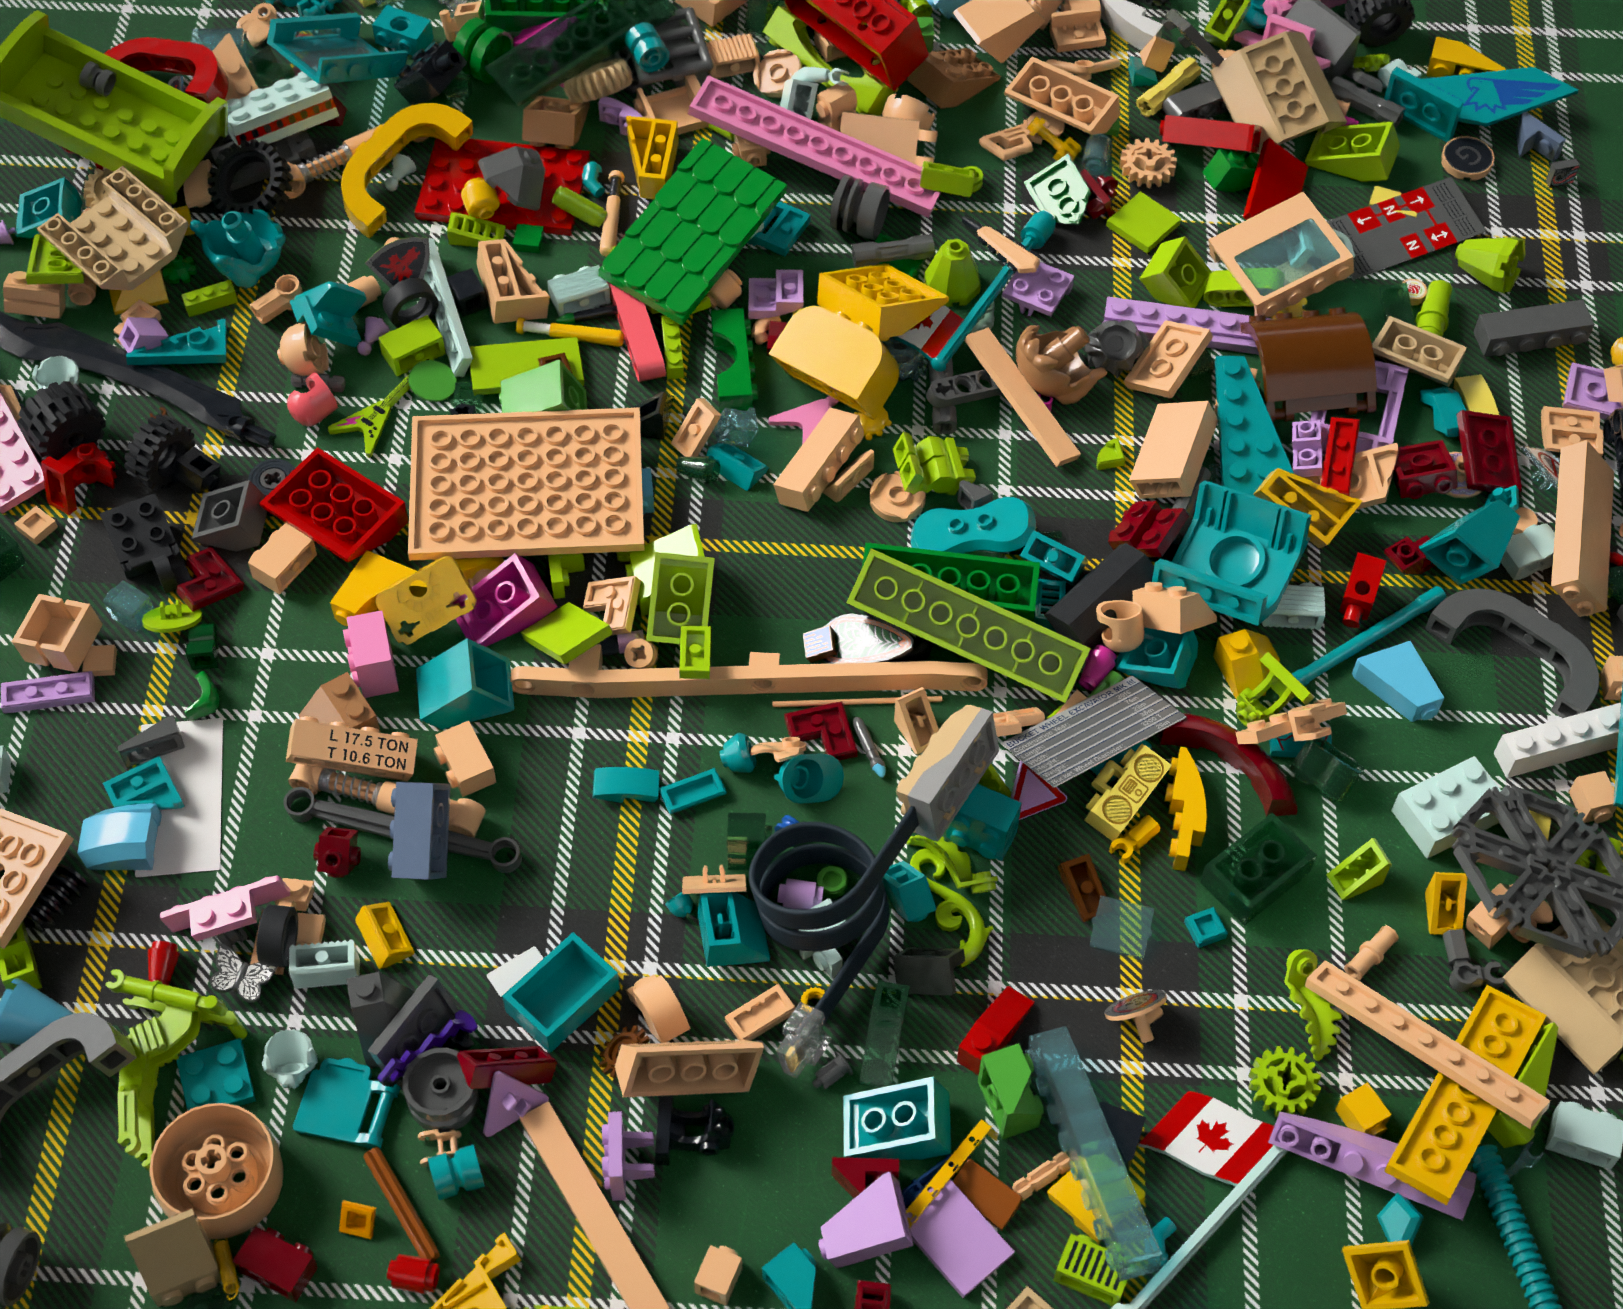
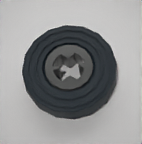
[248,459,295,496]

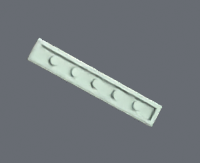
[423,238,473,377]

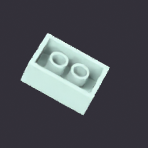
[1392,756,1501,859]

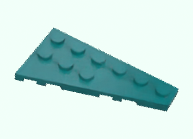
[1215,356,1294,496]

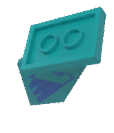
[1384,66,1579,143]

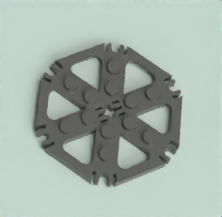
[1452,785,1623,959]

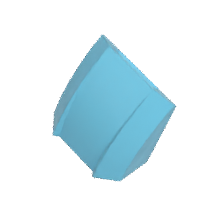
[77,803,162,870]

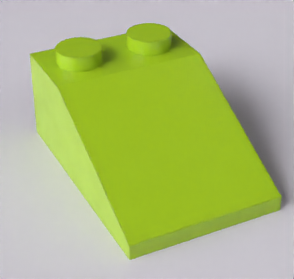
[1305,122,1400,182]
[646,552,715,644]

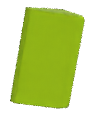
[920,161,975,197]

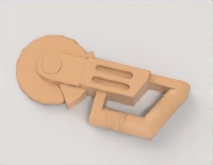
[979,111,1065,161]

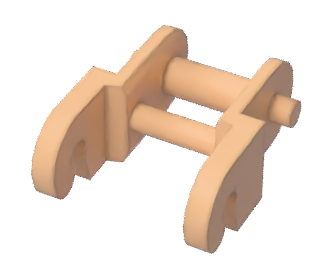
[418,1129,461,1167]

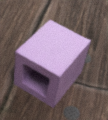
[118,317,168,353]

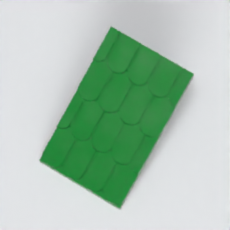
[599,138,787,326]

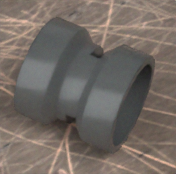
[79,61,117,97]

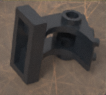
[655,1095,735,1166]

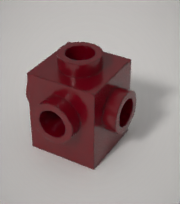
[313,827,361,878]

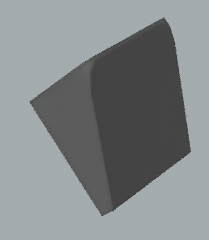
[957,480,993,510]

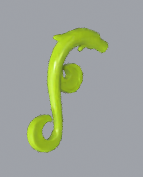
[910,848,994,968]

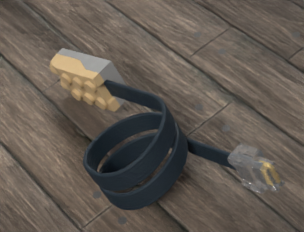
[749,705,999,1078]

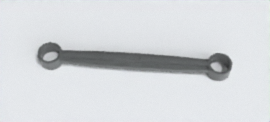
[284,787,522,873]

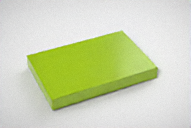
[521,602,613,664]

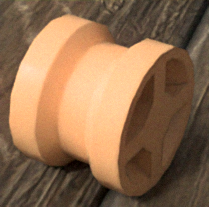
[624,639,658,669]

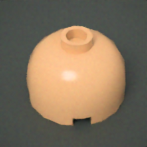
[882,94,935,130]
[277,321,329,376]

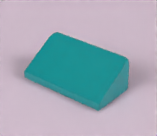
[704,440,769,491]

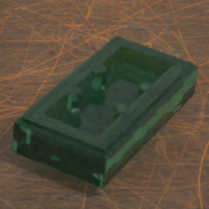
[1379,283,1415,326]

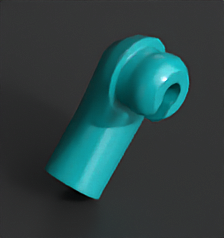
[582,161,605,198]

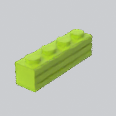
[661,315,684,379]

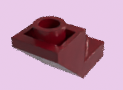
[1384,535,1435,575]

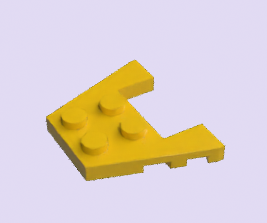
[430,1232,550,1309]

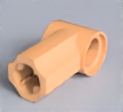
[249,274,303,324]

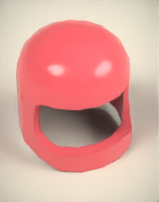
[287,373,338,427]

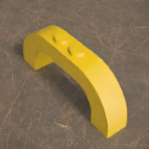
[341,103,473,239]

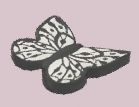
[210,944,278,1003]

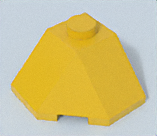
[1213,629,1280,698]

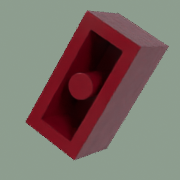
[232,1226,318,1303]

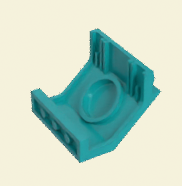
[1152,480,1312,626]

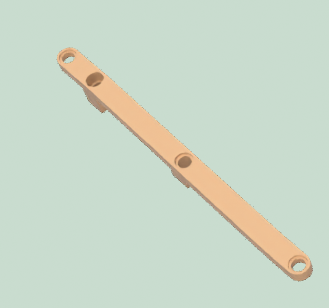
[510,644,988,698]

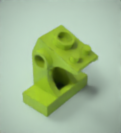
[1235,652,1315,727]

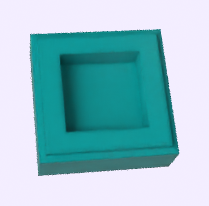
[1184,907,1228,948]

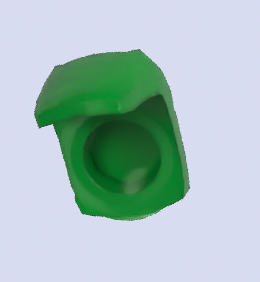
[184,671,220,721]

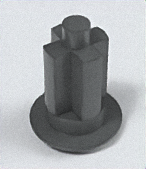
[812,1051,853,1089]

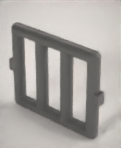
[621,7,714,85]

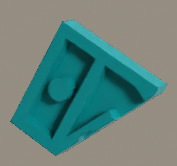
[103,756,185,810]

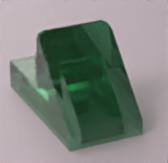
[744,0,787,38]
[248,46,296,87]

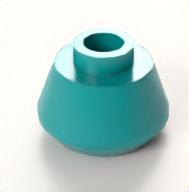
[720,732,756,773]

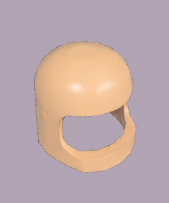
[1096,600,1144,652]

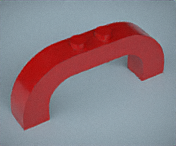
[104,37,229,104]

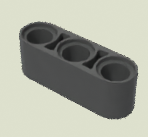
[1162,80,1228,119]

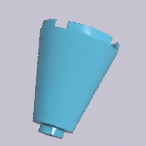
[0,979,74,1045]

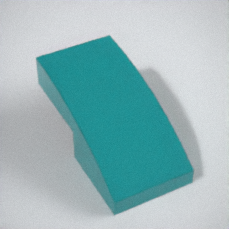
[592,767,659,803]

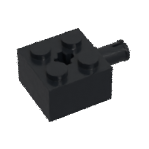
[393,39,468,106]

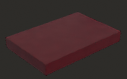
[1457,410,1522,494]

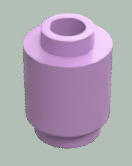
[777,878,824,910]

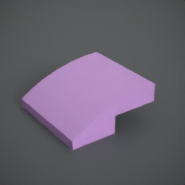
[748,270,803,319]

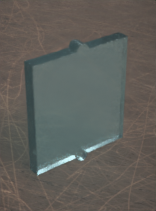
[1089,896,1155,959]

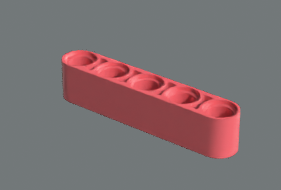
[607,281,666,382]

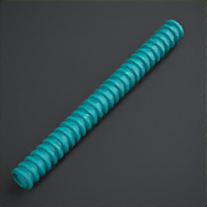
[1471,1145,1563,1309]

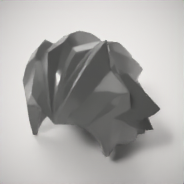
[1084,320,1150,378]

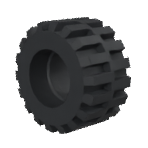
[1344,0,1415,47]

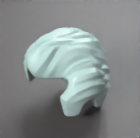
[32,356,79,390]
[262,1029,318,1089]

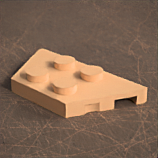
[212,33,258,101]
[1292,443,1398,510]

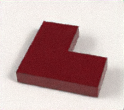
[176,546,244,612]
[784,701,858,761]

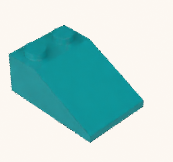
[844,1077,951,1160]

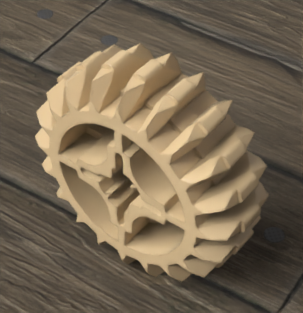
[563,59,633,103]

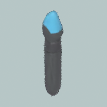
[853,717,886,778]

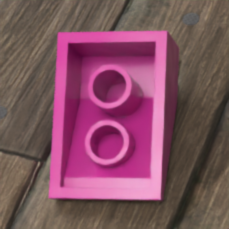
[452,553,557,647]

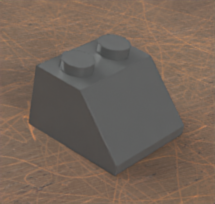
[192,480,267,552]

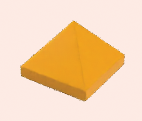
[339,1200,376,1239]

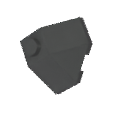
[478,146,545,211]

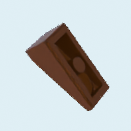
[1057,854,1113,923]

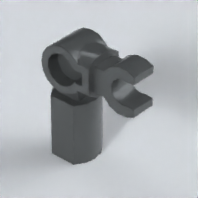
[1443,929,1505,992]

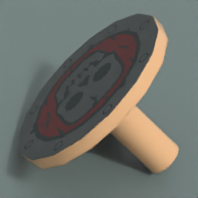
[1104,990,1167,1043]

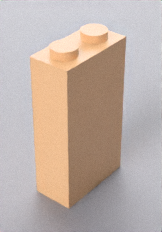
[1129,401,1218,499]

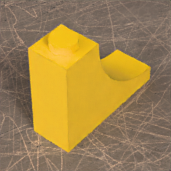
[330,550,427,626]

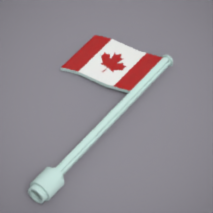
[1111,1091,1288,1309]

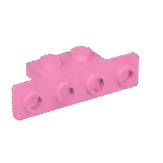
[1233,14,1331,69]
[160,876,290,941]

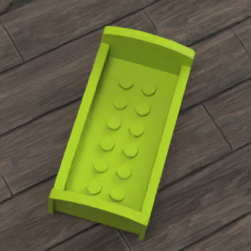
[0,10,228,204]

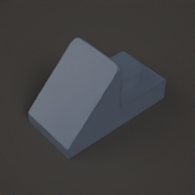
[1516,112,1566,162]

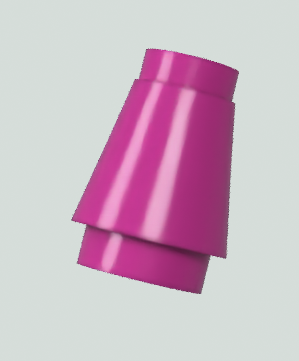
[1079,645,1117,691]

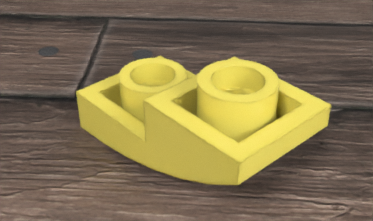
[1454,374,1499,415]

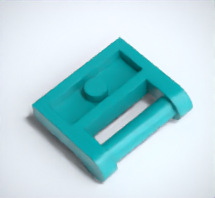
[747,201,811,257]

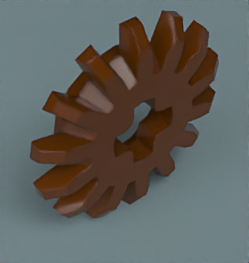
[599,1026,650,1078]

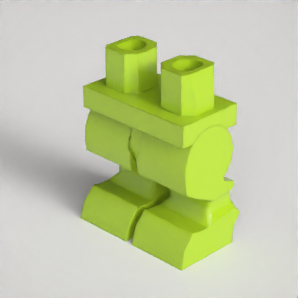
[893,431,976,495]

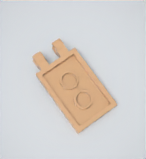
[840,112,938,167]

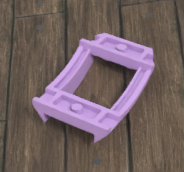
[1310,361,1409,455]

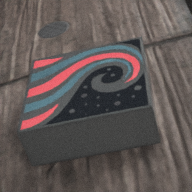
[1546,159,1580,187]

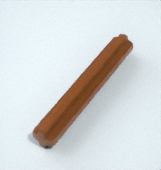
[364,1147,440,1262]

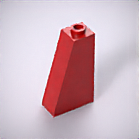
[1159,115,1262,152]

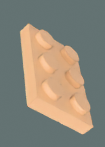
[1124,320,1213,398]

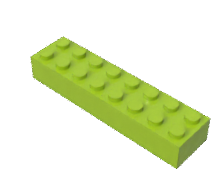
[846,548,1091,703]

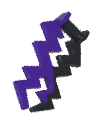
[377,1009,478,1088]

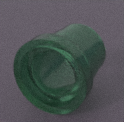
[1187,349,1215,380]

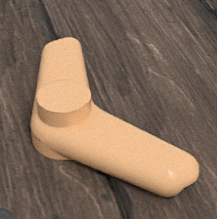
[1046,58,1120,81]

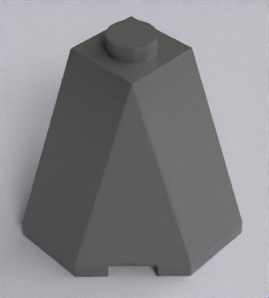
[346,972,415,1069]

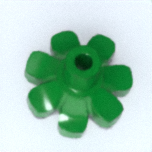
[162,254,197,284]

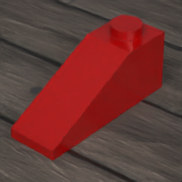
[956,986,1035,1076]

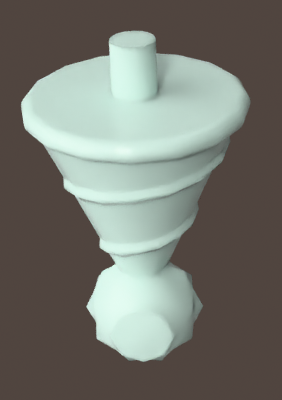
[384,154,416,191]

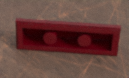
[457,1046,557,1089]

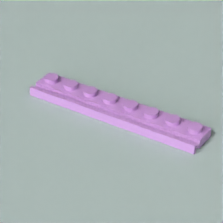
[1103,297,1271,355]

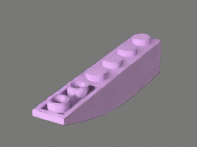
[1268,1112,1476,1220]

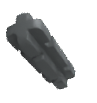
[291,373,346,392]

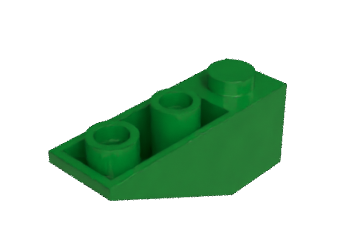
[1203,149,1260,192]

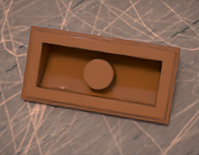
[953,1158,1023,1231]

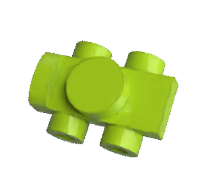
[1353,54,1390,72]

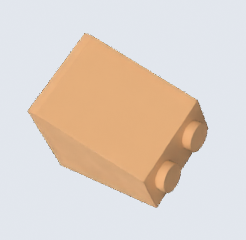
[953,0,1046,63]

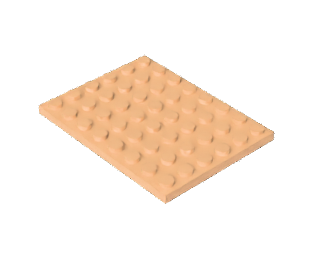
[408,408,644,561]

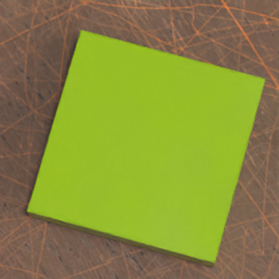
[1106,191,1181,254]

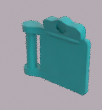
[293,1058,400,1150]

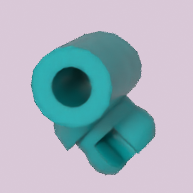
[1143,1217,1176,1267]

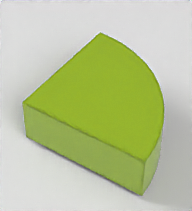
[1096,438,1125,470]

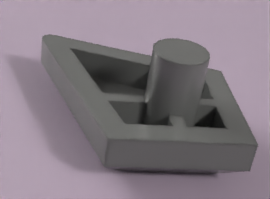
[1345,68,1383,92]

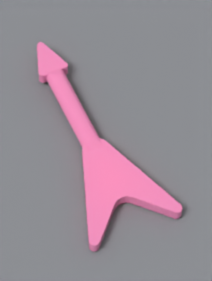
[768,396,839,445]

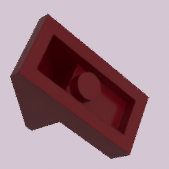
[831,1157,899,1199]

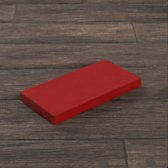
[1243,138,1308,246]

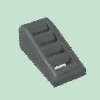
[118,715,185,767]

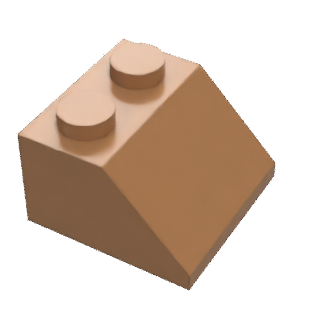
[298,672,381,733]

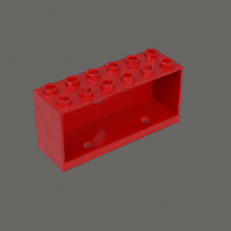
[784,0,929,91]

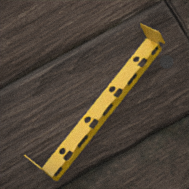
[906,1119,998,1248]

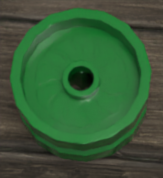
[453,17,514,84]

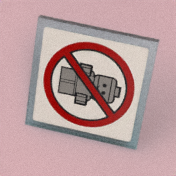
[1521,446,1560,490]

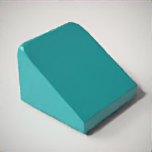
[1128,56,1158,87]

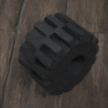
[18,381,106,460]

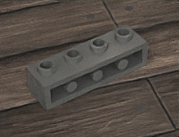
[1473,300,1595,357]

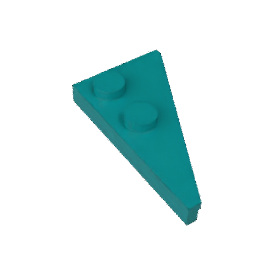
[126,319,226,365]

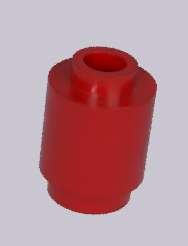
[387,1254,440,1294]

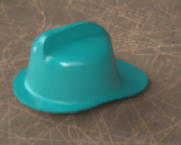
[774,753,844,804]

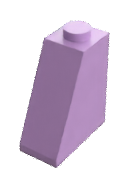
[819,1172,914,1268]

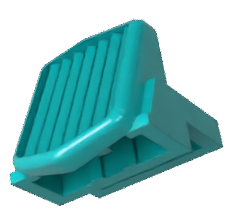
[290,281,367,347]

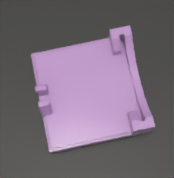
[1002,262,1074,317]

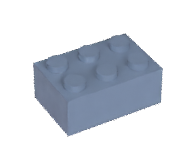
[388,782,451,879]

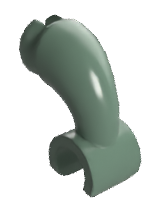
[971,301,995,333]

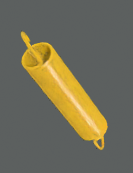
[213,1238,240,1300]

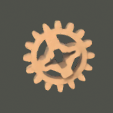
[1119,138,1177,188]

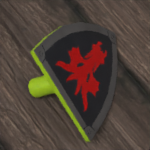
[365,237,430,288]

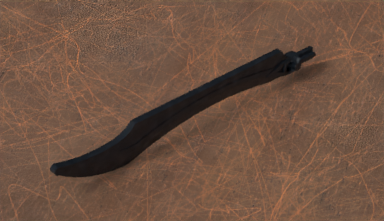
[0,311,277,448]

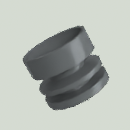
[830,175,890,240]

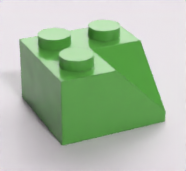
[978,1043,1044,1140]

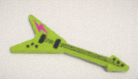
[328,355,434,458]

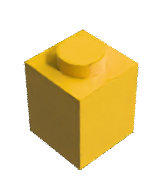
[1335,1082,1392,1137]

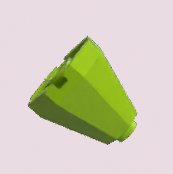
[1455,237,1525,293]
[924,239,981,307]

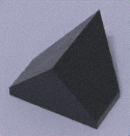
[632,391,674,440]

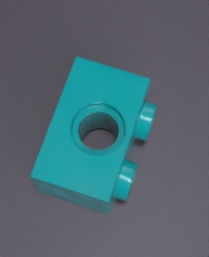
[372,5,434,56]
[1020,530,1088,586]

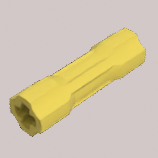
[1136,57,1201,118]

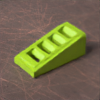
[447,212,506,247]

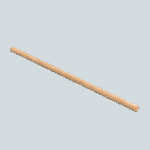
[772,696,942,707]

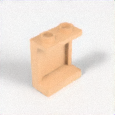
[633,74,709,135]

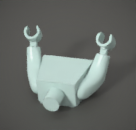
[780,67,849,119]

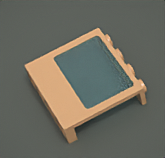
[1208,192,1354,318]

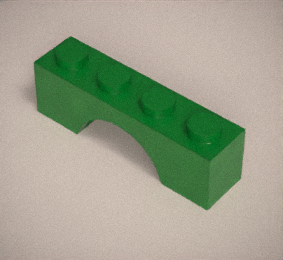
[711,308,758,414]

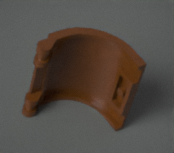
[1240,307,1377,423]

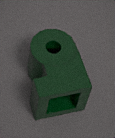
[186,623,219,670]

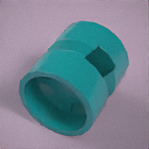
[625,23,670,72]
[428,1145,485,1201]

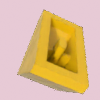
[1425,872,1468,935]

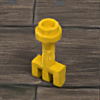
[1027,116,1082,161]

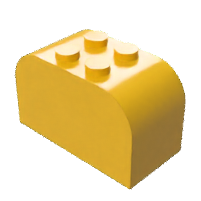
[769,306,899,420]

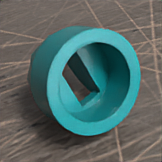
[665,892,693,917]

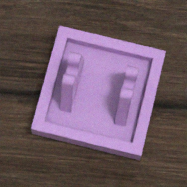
[602,1112,655,1201]

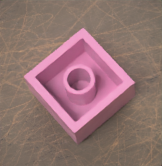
[343,610,399,698]

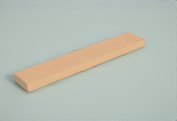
[964,327,1081,467]

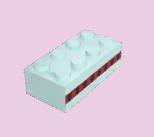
[228,69,339,148]

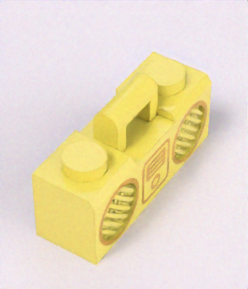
[1084,744,1172,841]

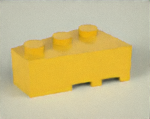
[626,116,679,199]
[1253,468,1363,549]

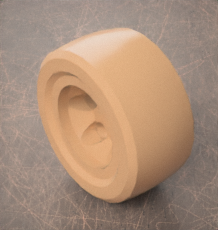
[150,1103,283,1239]

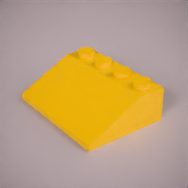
[817,264,949,341]

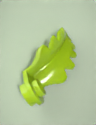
[906,835,998,894]
[1284,949,1342,1061]

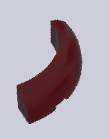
[1158,713,1297,817]

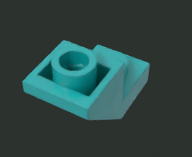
[1420,386,1466,437]

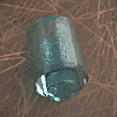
[1082,134,1112,175]

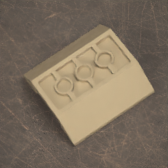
[1210,31,1347,154]
[36,166,189,290]
[1502,909,1623,1075]

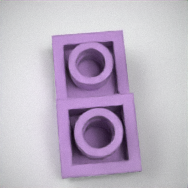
[598,96,643,136]
[1292,420,1323,477]

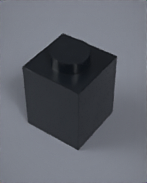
[447,268,487,317]

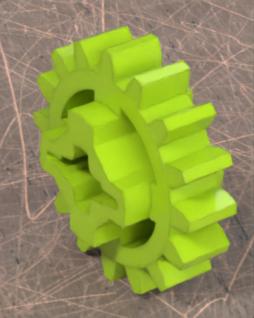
[1248,1046,1321,1117]

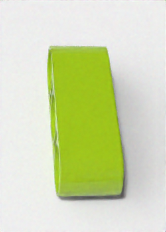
[1204,269,1285,307]

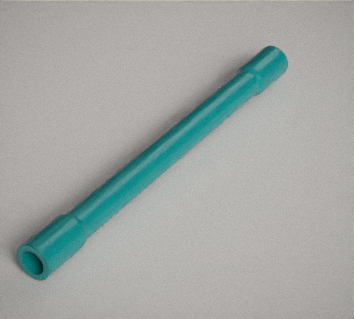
[1292,586,1446,687]

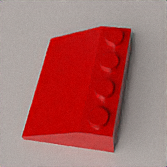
[259,447,409,562]

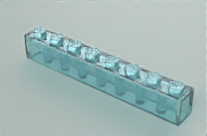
[1025,1026,1162,1282]

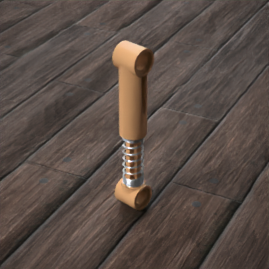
[284,123,429,199]
[288,764,486,838]

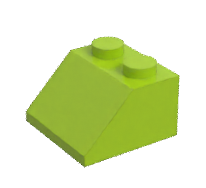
[1140,236,1212,308]

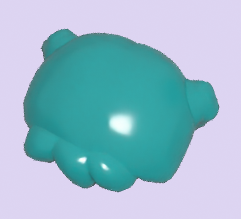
[190,209,286,289]

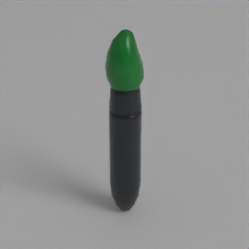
[556,305,618,325]

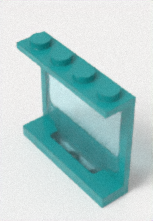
[267,13,408,84]

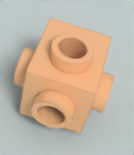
[732,135,771,167]

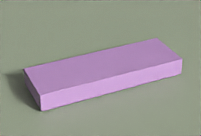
[1,671,95,714]

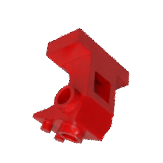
[41,442,117,515]

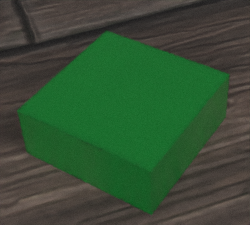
[512,224,544,253]

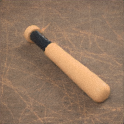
[600,170,625,257]

